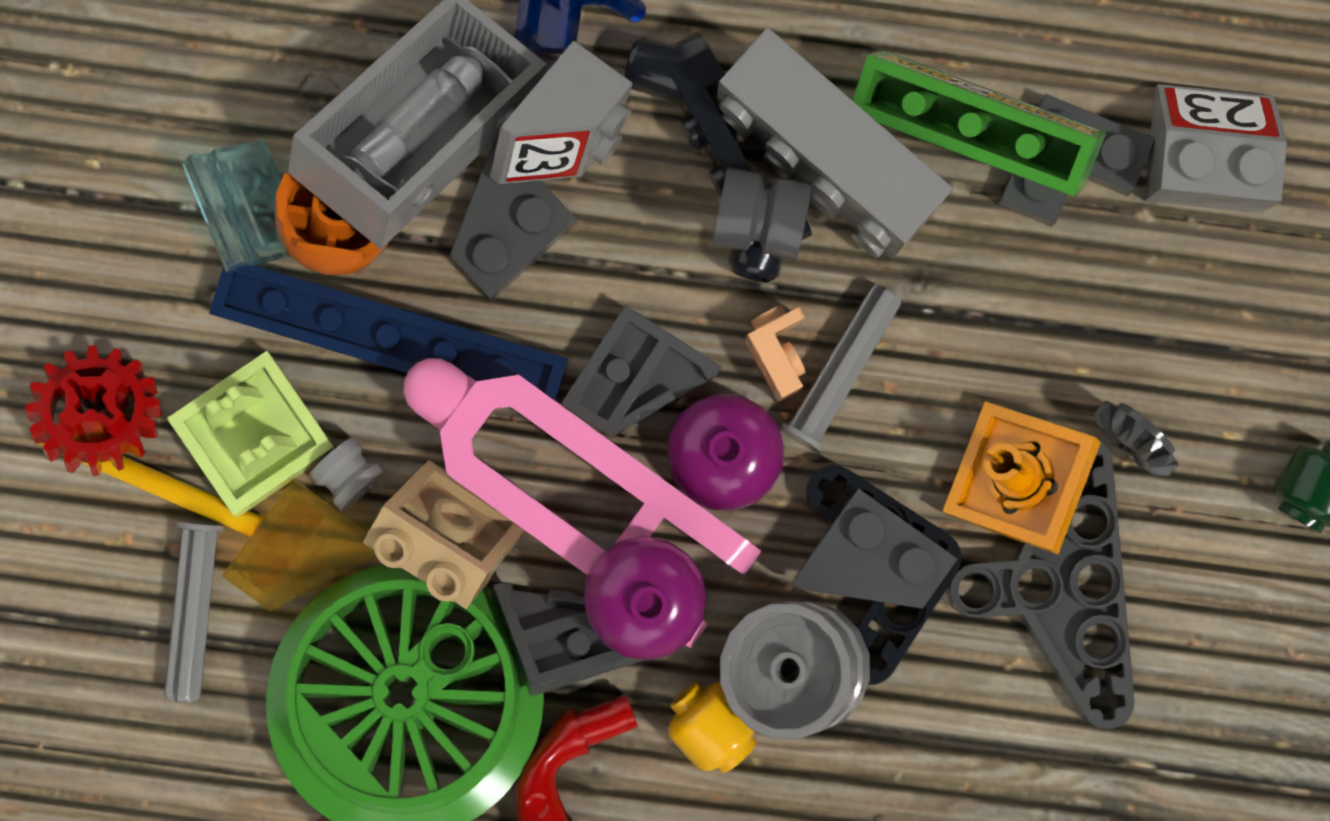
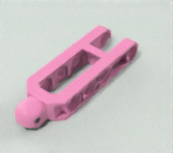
[403,358,761,648]

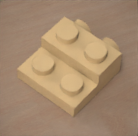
[363,460,524,609]

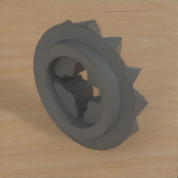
[1094,401,1178,477]

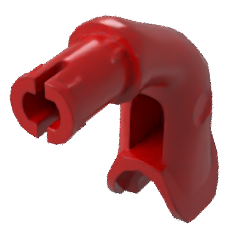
[514,694,638,821]

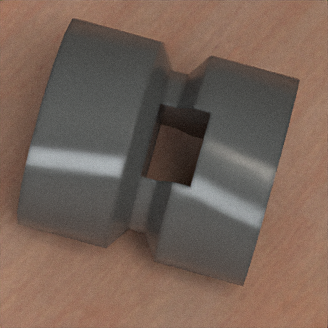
[712,167,812,262]

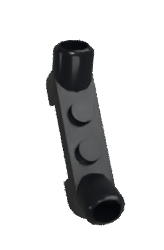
[624,31,812,283]

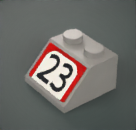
[490,40,633,184]
[1145,84,1287,213]

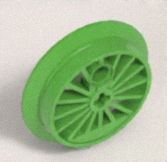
[266,564,544,821]

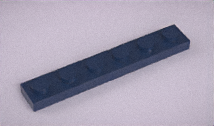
[209,257,569,401]

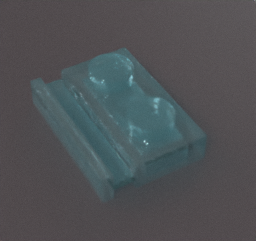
[181,139,291,272]

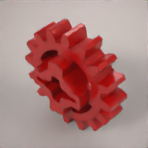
[25,345,162,476]

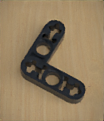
[805,465,961,685]

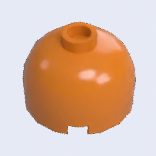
[274,171,388,275]

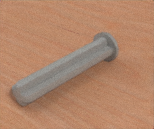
[779,284,901,453]
[164,521,225,702]

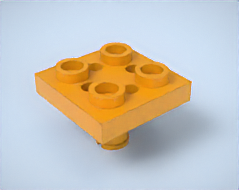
[942,401,1101,555]

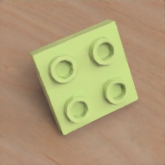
[167,351,335,518]

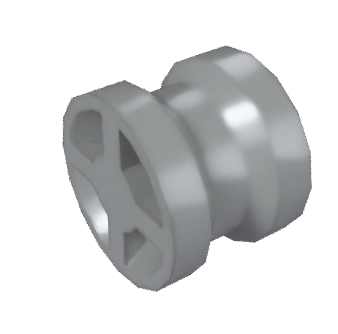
[309,437,386,512]

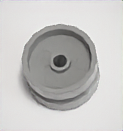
[720,602,870,739]

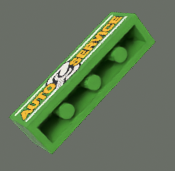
[852,51,1107,197]

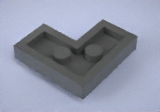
[997,94,1155,227]

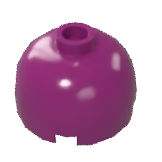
[666,393,785,512]
[583,535,707,660]

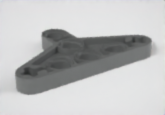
[946,439,1135,729]

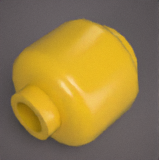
[668,682,757,773]

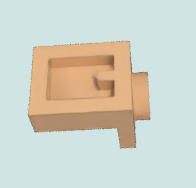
[744,305,806,403]

